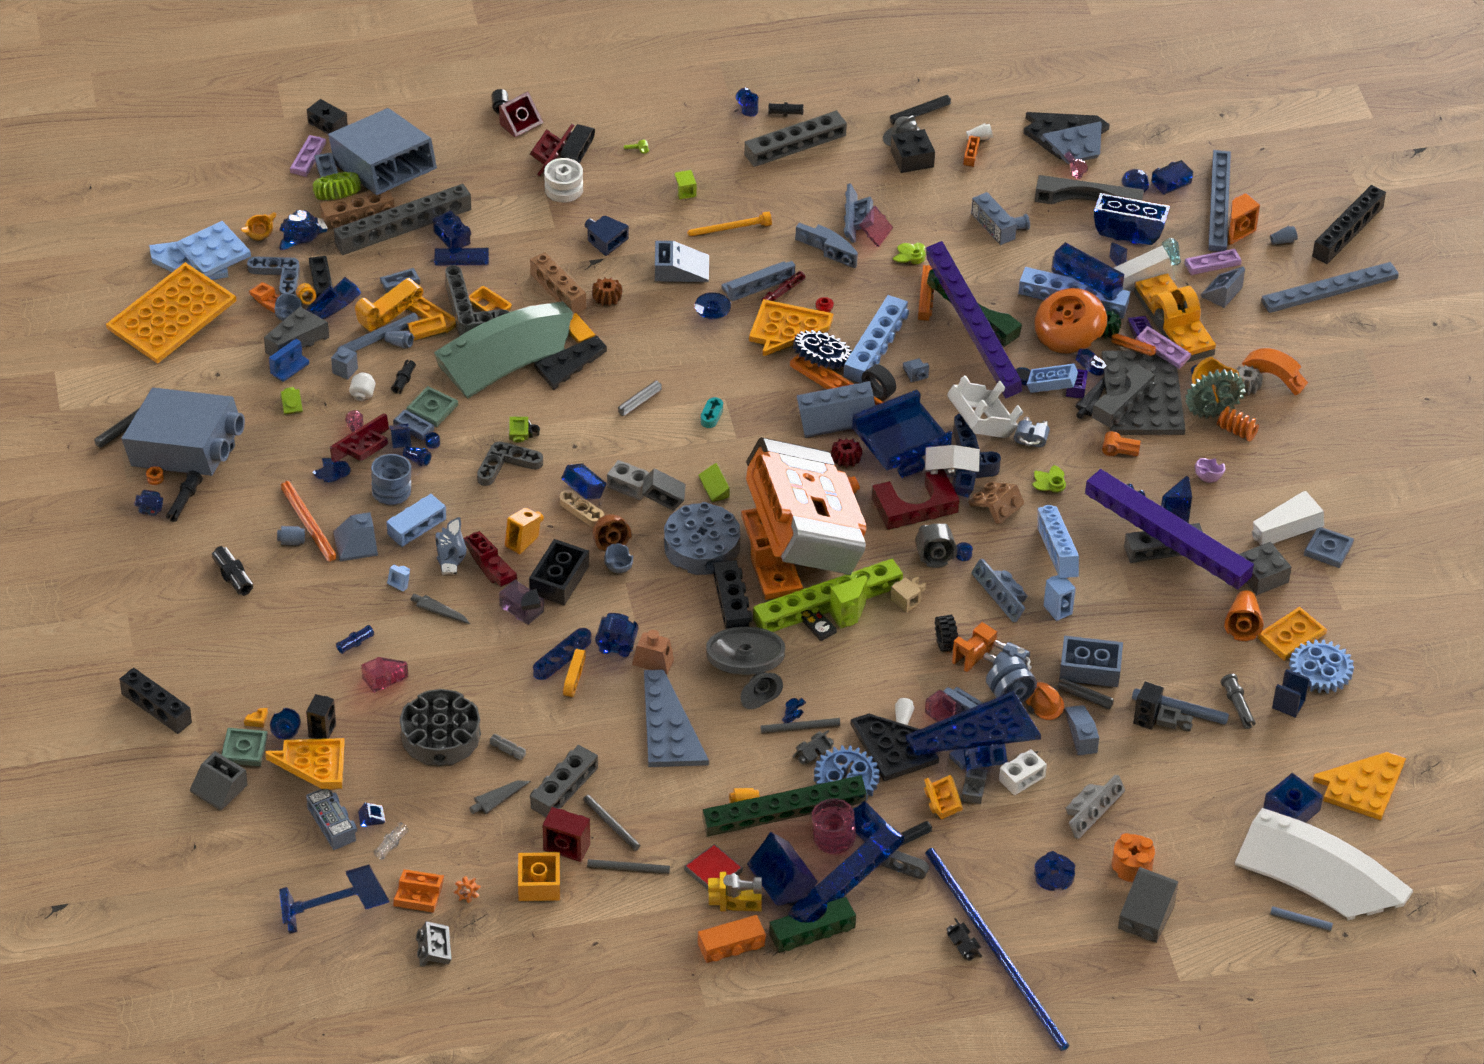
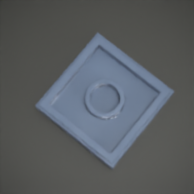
[1304,527,1354,568]

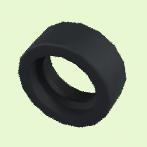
[861,364,897,401]

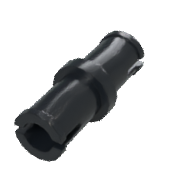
[768,102,804,116]
[391,359,416,394]

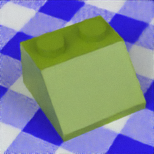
[830,575,867,629]

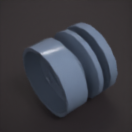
[371,454,411,505]

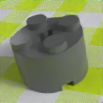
[915,523,957,568]

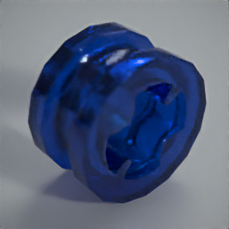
[956,542,973,561]

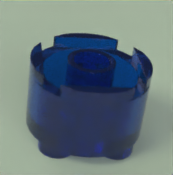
[595,613,639,657]

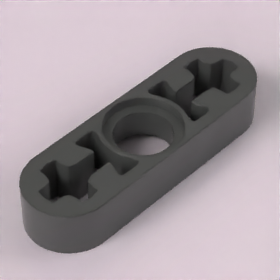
[870,845,929,879]

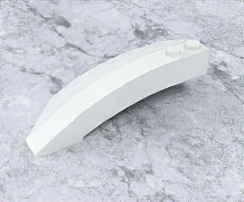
[1235,808,1413,921]

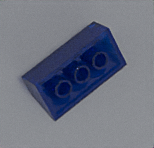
[747,832,818,906]

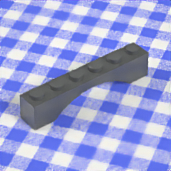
[1035,175,1144,217]

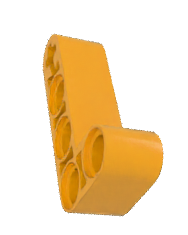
[355,278,424,332]

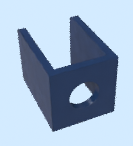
[1272,669,1310,718]

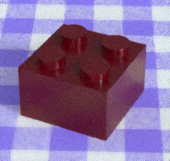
[542,807,590,862]

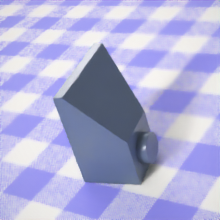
[333,512,378,561]

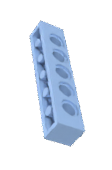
[1018,267,1130,319]
[844,295,909,383]
[1038,505,1079,578]

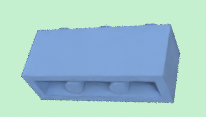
[386,494,446,547]

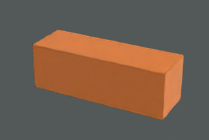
[963,136,980,167]

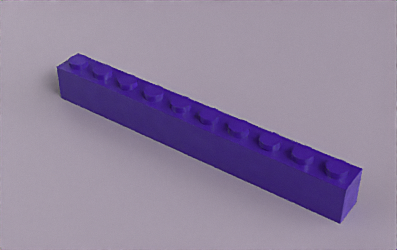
[926,241,1022,399]
[1085,469,1254,590]

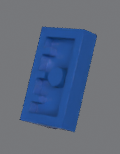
[269,339,309,382]

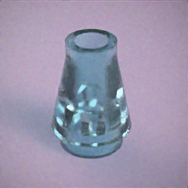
[1162,238,1181,266]

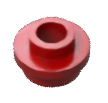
[816,297,834,313]

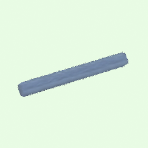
[337,313,418,352]
[1132,688,1229,725]

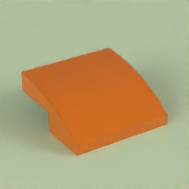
[393,869,444,913]

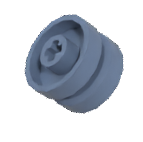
[986,657,1037,707]

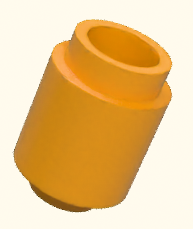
[296,283,316,305]
[729,788,759,803]

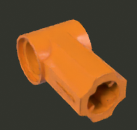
[1102,431,1141,456]

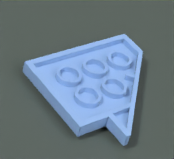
[149,241,228,280]

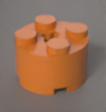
[1112,833,1155,882]

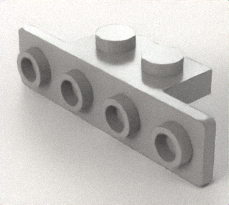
[1065,775,1125,839]

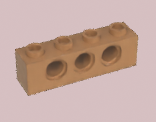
[319,190,395,230]
[530,252,587,314]

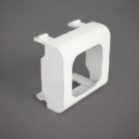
[947,376,1023,438]

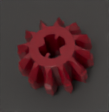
[830,437,863,468]

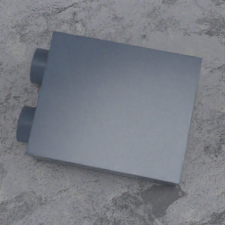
[328,108,437,195]
[121,387,245,476]

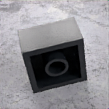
[890,129,935,173]

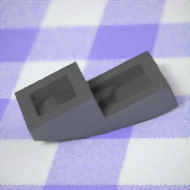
[961,767,988,804]

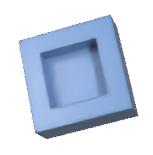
[387,565,410,591]

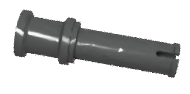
[1221,674,1256,729]

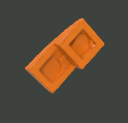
[249,282,280,313]

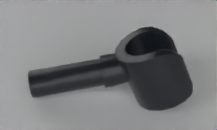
[528,419,540,438]

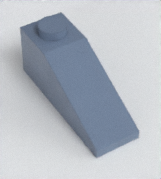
[1064,705,1099,755]

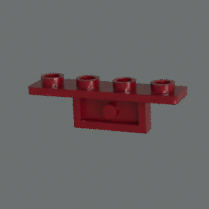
[529,124,575,177]
[330,413,389,463]

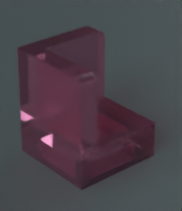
[925,690,957,725]

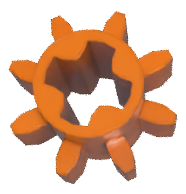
[454,876,481,903]

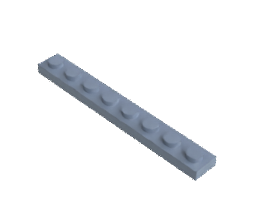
[1208,150,1231,251]
[1261,262,1399,313]

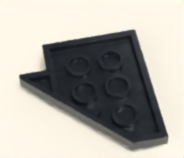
[1023,112,1110,160]
[850,713,946,781]

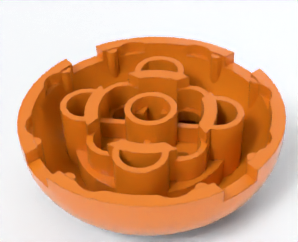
[1034,288,1107,353]

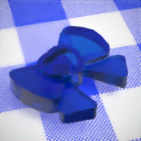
[781,698,806,723]

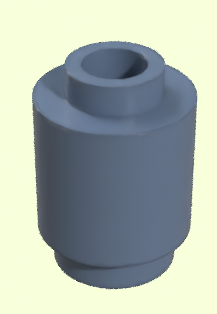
[277,526,305,546]

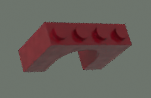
[871,469,960,530]

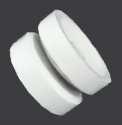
[544,158,583,202]

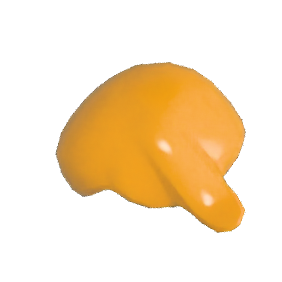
[241,212,276,241]

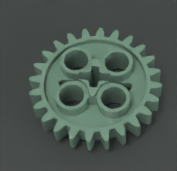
[1185,369,1245,419]

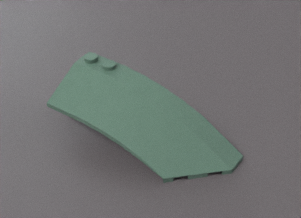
[434,301,574,399]

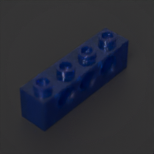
[1053,242,1124,299]

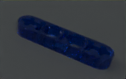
[533,628,592,680]

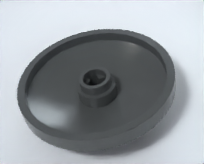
[706,627,785,675]

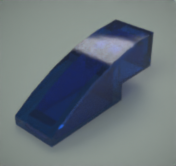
[306,277,361,319]

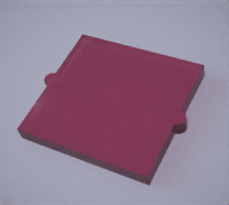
[859,206,893,247]

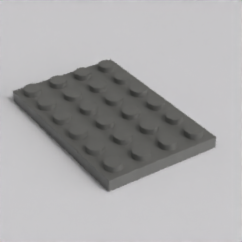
[1101,351,1185,435]

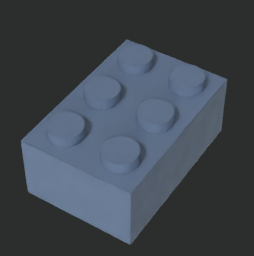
[1059,636,1123,687]

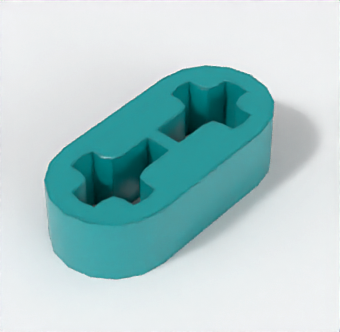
[701,397,723,428]

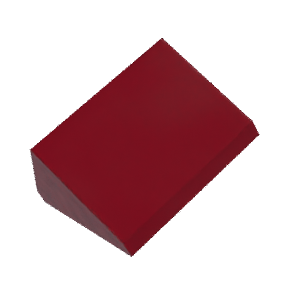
[499,91,544,137]

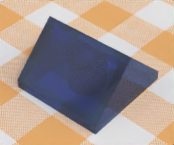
[1161,476,1192,523]

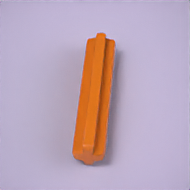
[1111,334,1156,356]

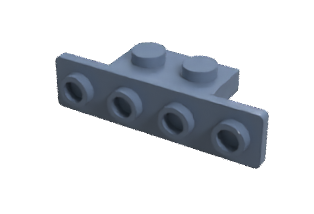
[844,183,873,243]
[971,559,1028,622]

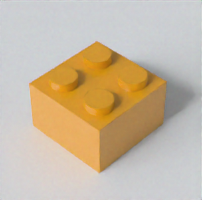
[518,852,560,901]

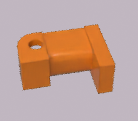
[952,622,997,672]

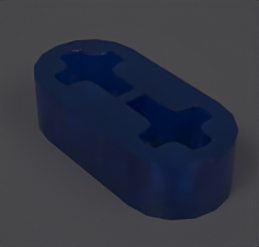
[1076,349,1106,376]

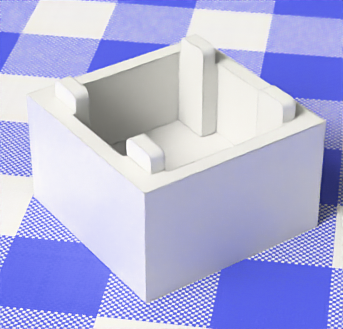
[925,445,980,477]

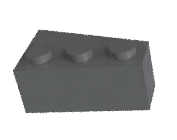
[264,307,329,356]

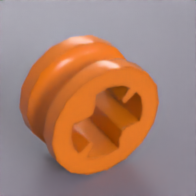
[146,466,164,485]

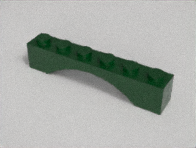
[927,269,1022,347]

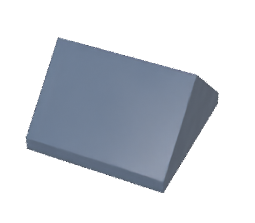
[1200,267,1245,308]

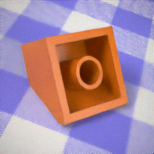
[1227,193,1260,245]

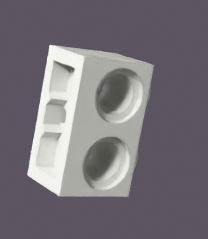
[999,749,1047,796]

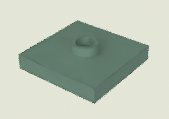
[406,386,458,427]
[221,728,268,766]

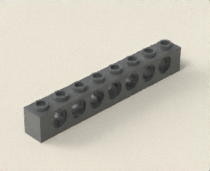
[334,184,472,255]

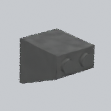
[1118,867,1179,943]

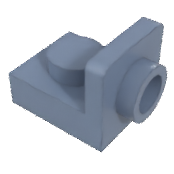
[903,358,929,382]

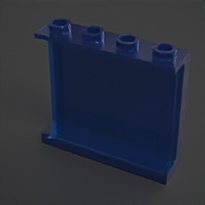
[852,390,953,471]

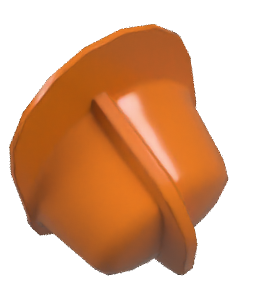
[1025,682,1064,720]

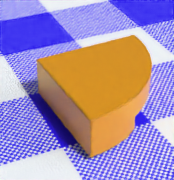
[244,708,268,728]

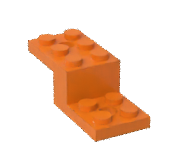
[741,508,803,600]

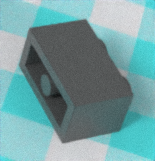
[642,468,686,511]

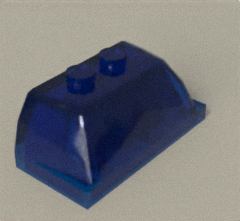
[1094,193,1170,245]

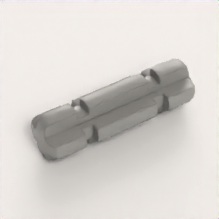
[490,734,526,760]

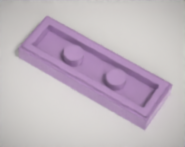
[290,135,326,177]
[1184,249,1242,275]
[1136,326,1191,369]

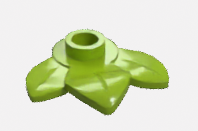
[892,242,926,264]
[1032,465,1066,493]

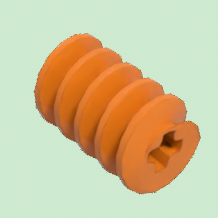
[1217,406,1259,442]

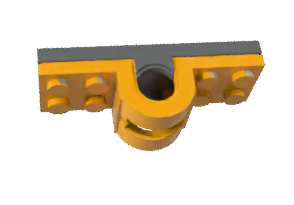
[1134,273,1216,363]

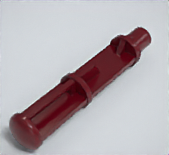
[761,271,806,301]

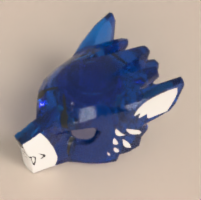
[279,210,328,250]

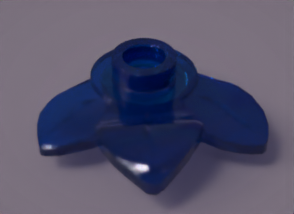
[313,458,351,482]

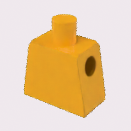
[505,508,544,554]

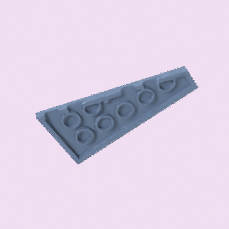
[644,670,709,767]

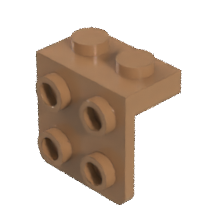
[968,482,1025,524]

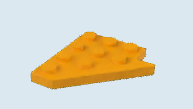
[749,299,834,356]
[266,738,345,790]
[1313,752,1406,820]

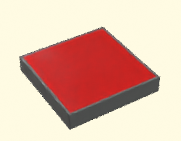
[684,844,743,890]

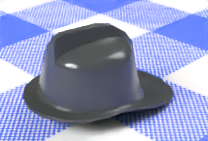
[883,115,920,147]
[740,672,783,709]

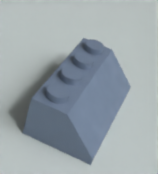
[797,381,878,438]

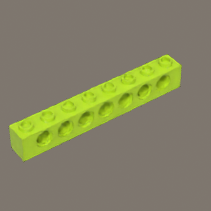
[753,558,903,632]

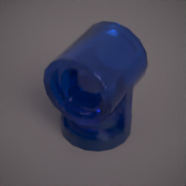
[735,88,759,117]

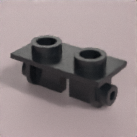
[947,918,982,961]

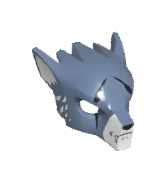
[435,517,467,575]

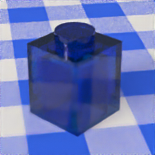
[389,423,412,448]
[952,469,977,498]

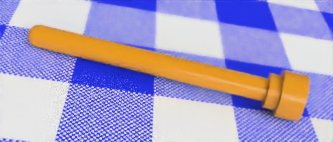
[687,211,772,237]

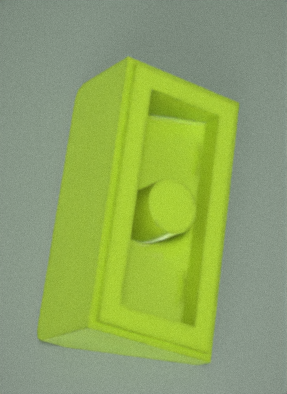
[699,463,730,502]

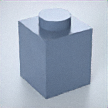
[331,346,358,380]

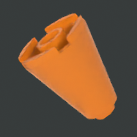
[1224,590,1264,641]

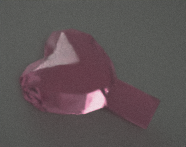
[1064,151,1088,179]

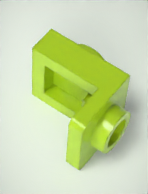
[280,387,303,415]
[509,417,528,443]

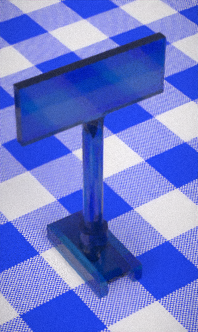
[279,864,389,934]

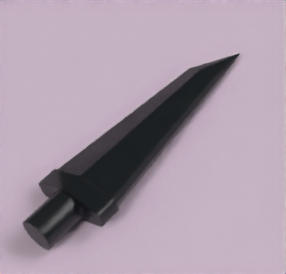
[1075,377,1105,419]

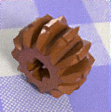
[592,277,623,306]

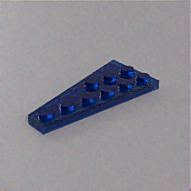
[906,691,1041,755]

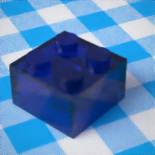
[1263,772,1323,823]

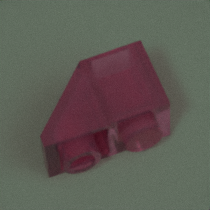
[361,657,408,693]

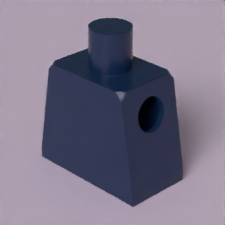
[584,216,629,256]

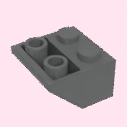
[190,751,248,810]

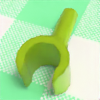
[624,140,649,154]

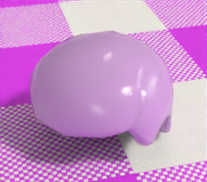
[1194,458,1225,483]

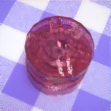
[812,799,856,854]

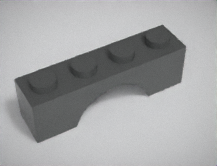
[1092,364,1155,428]

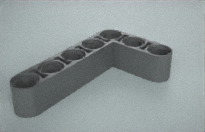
[445,265,509,336]

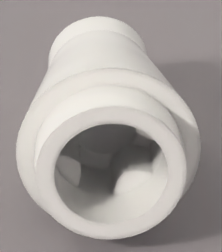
[966,123,993,140]
[895,698,915,725]

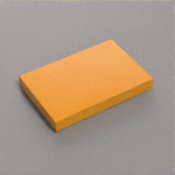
[1257,606,1327,661]

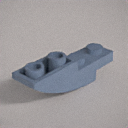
[795,223,858,268]

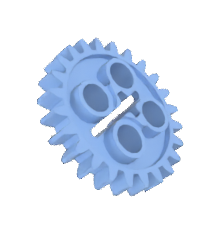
[1289,639,1354,694]

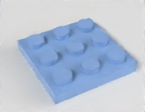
[176,221,251,276]

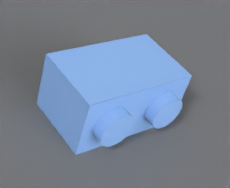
[1043,575,1075,621]

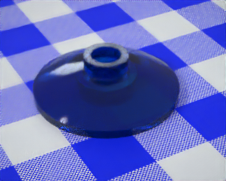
[695,292,731,319]

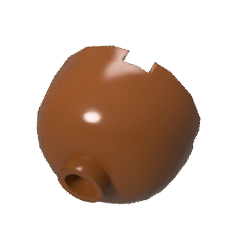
[592,514,632,551]

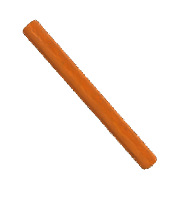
[281,481,336,562]

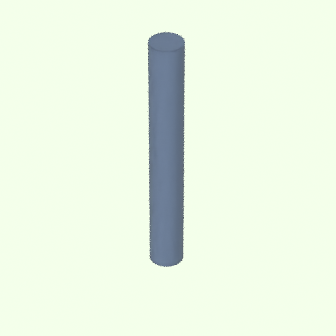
[1270,906,1333,931]

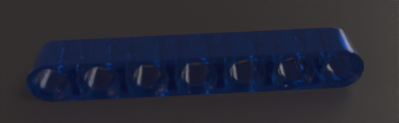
[788,824,905,923]

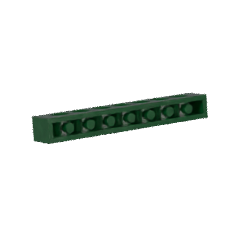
[702,775,867,837]

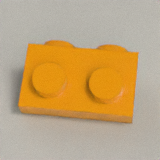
[924,775,963,820]

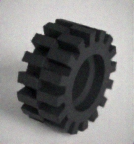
[934,614,959,652]

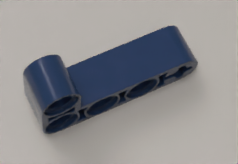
[953,414,1001,479]

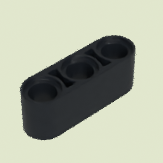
[561,124,595,164]

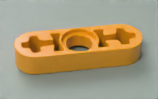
[563,649,586,697]

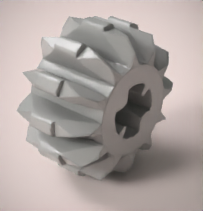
[1236,365,1263,396]

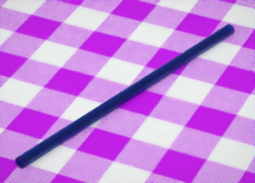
[925,848,1069,1051]

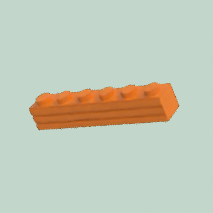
[918,265,934,321]

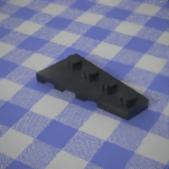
[534,335,607,390]

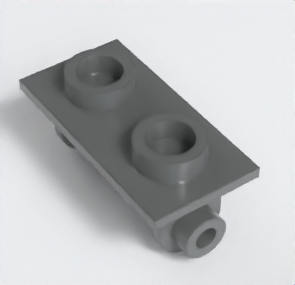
[792,730,834,764]

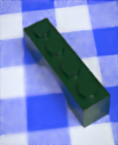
[769,897,856,953]

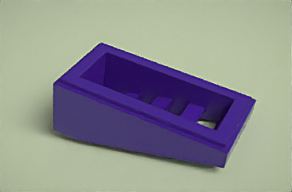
[1128,316,1152,340]
[1066,369,1088,398]

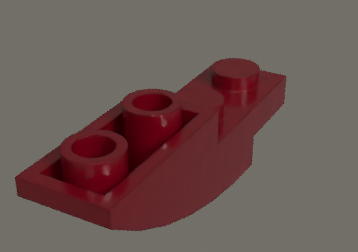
[463,531,518,587]

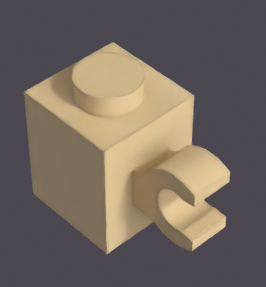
[891,577,926,613]

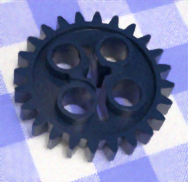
[793,330,852,369]

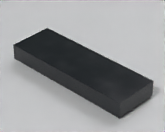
[309,256,334,299]

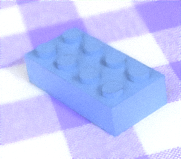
[1027,364,1078,393]

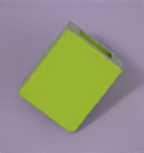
[675,170,697,200]

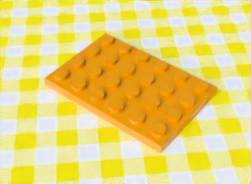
[106,262,237,364]

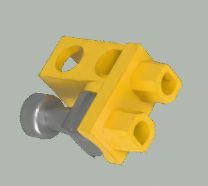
[708,872,762,911]

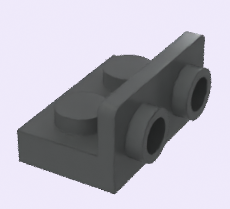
[416,921,452,967]

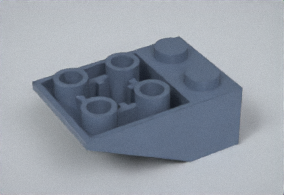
[655,241,709,282]

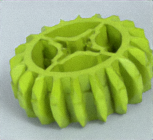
[313,172,361,201]

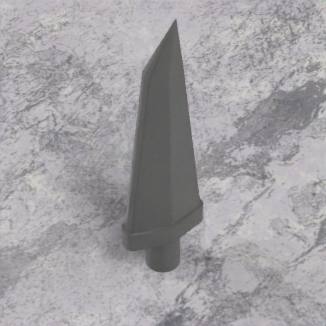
[411,594,470,624]
[469,780,531,814]

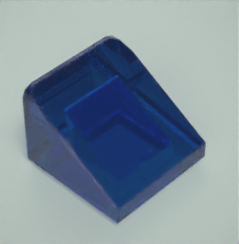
[1109,242,1128,266]
[358,802,385,826]

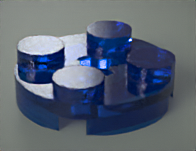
[1034,851,1075,891]

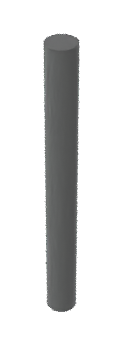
[760,718,840,733]
[583,795,641,851]
[587,859,670,874]

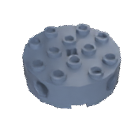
[664,502,740,575]

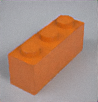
[698,915,766,963]

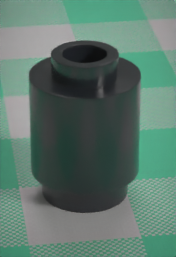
[491,89,509,114]

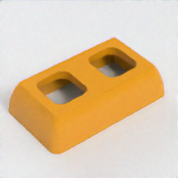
[469,286,512,312]

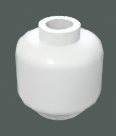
[349,372,376,401]

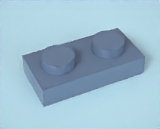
[314,152,338,178]

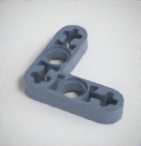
[247,257,300,295]

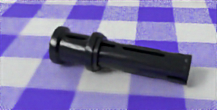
[166,470,203,522]

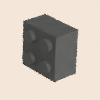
[1239,542,1292,595]

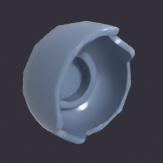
[274,293,302,321]
[604,544,633,574]

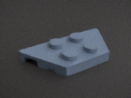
[1040,121,1102,164]

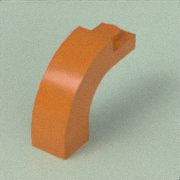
[1242,348,1308,396]

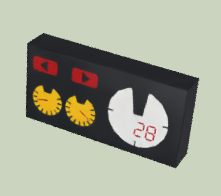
[801,610,837,641]

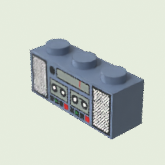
[971,192,1017,245]
[306,789,357,850]

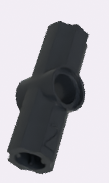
[212,546,253,596]

